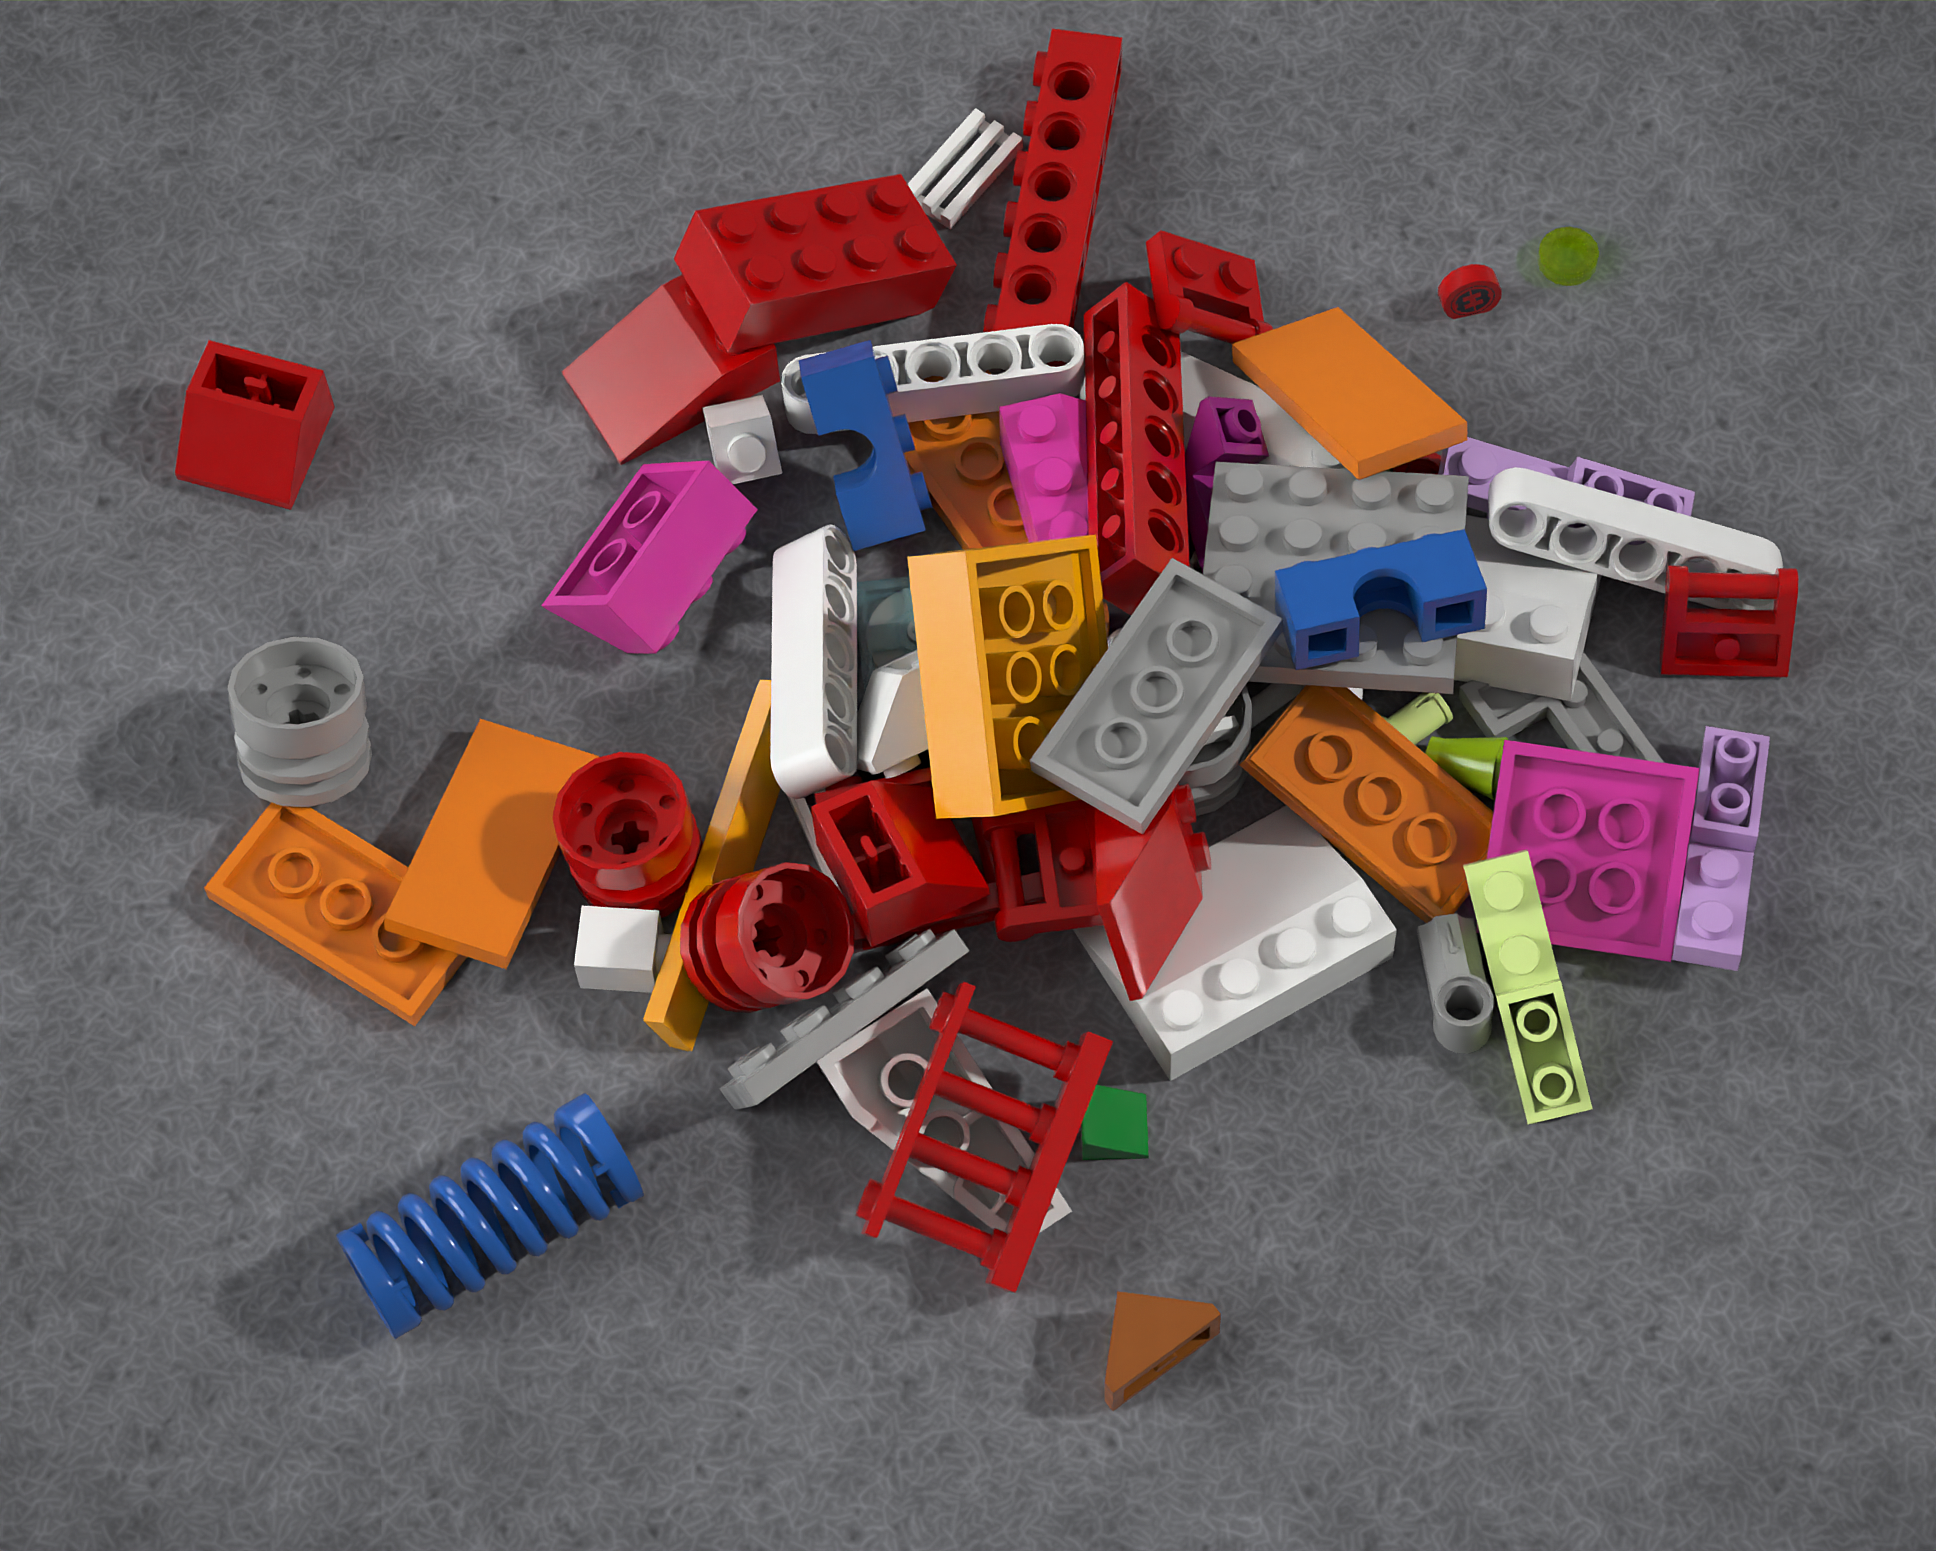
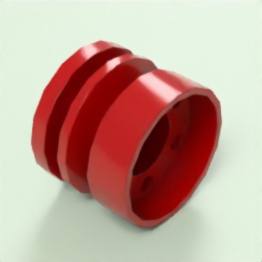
[552,752,703,918]
[680,862,854,1013]

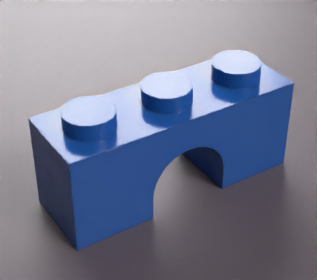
[798,340,932,551]
[1275,529,1487,670]

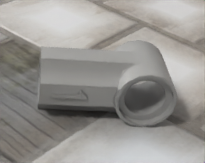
[1417,913,1494,1054]

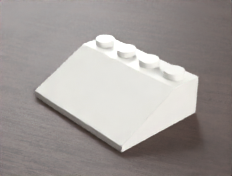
[1454,515,1601,701]
[1073,805,1397,1081]

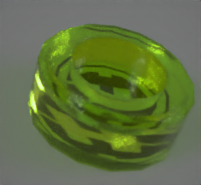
[1537,226,1599,286]

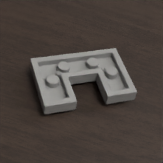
[1458,652,1664,763]

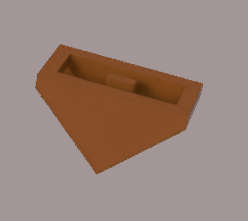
[1105,1291,1221,1411]

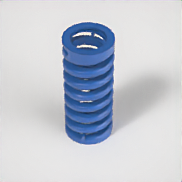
[336,1093,644,1339]

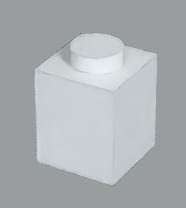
[703,395,782,484]
[574,906,672,993]

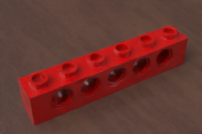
[983,29,1123,367]
[1084,282,1189,615]

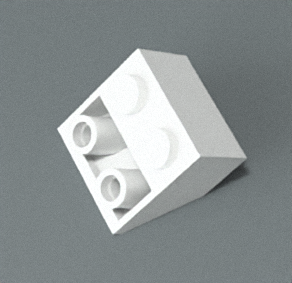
[856,650,928,778]

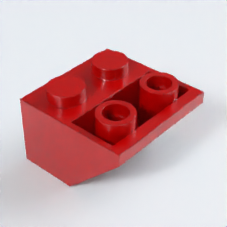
[175,340,335,510]
[811,781,990,947]

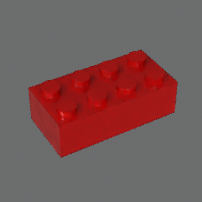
[674,174,957,352]

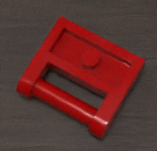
[1146,230,1273,344]
[1660,566,1798,677]
[981,800,1103,942]

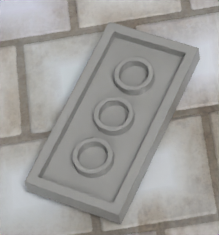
[1030,558,1283,834]
[719,928,969,1110]

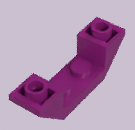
[1185,396,1269,574]

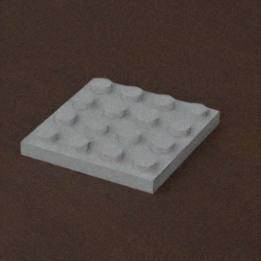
[1203,462,1469,694]

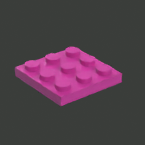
[1476,740,1700,962]

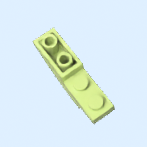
[1463,849,1593,1124]

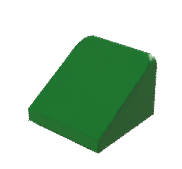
[1081,1085,1149,1160]

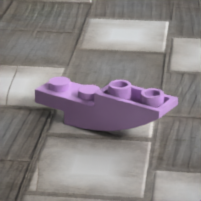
[1438,437,1695,545]
[1672,726,1770,971]

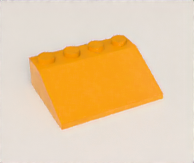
[907,534,1108,819]

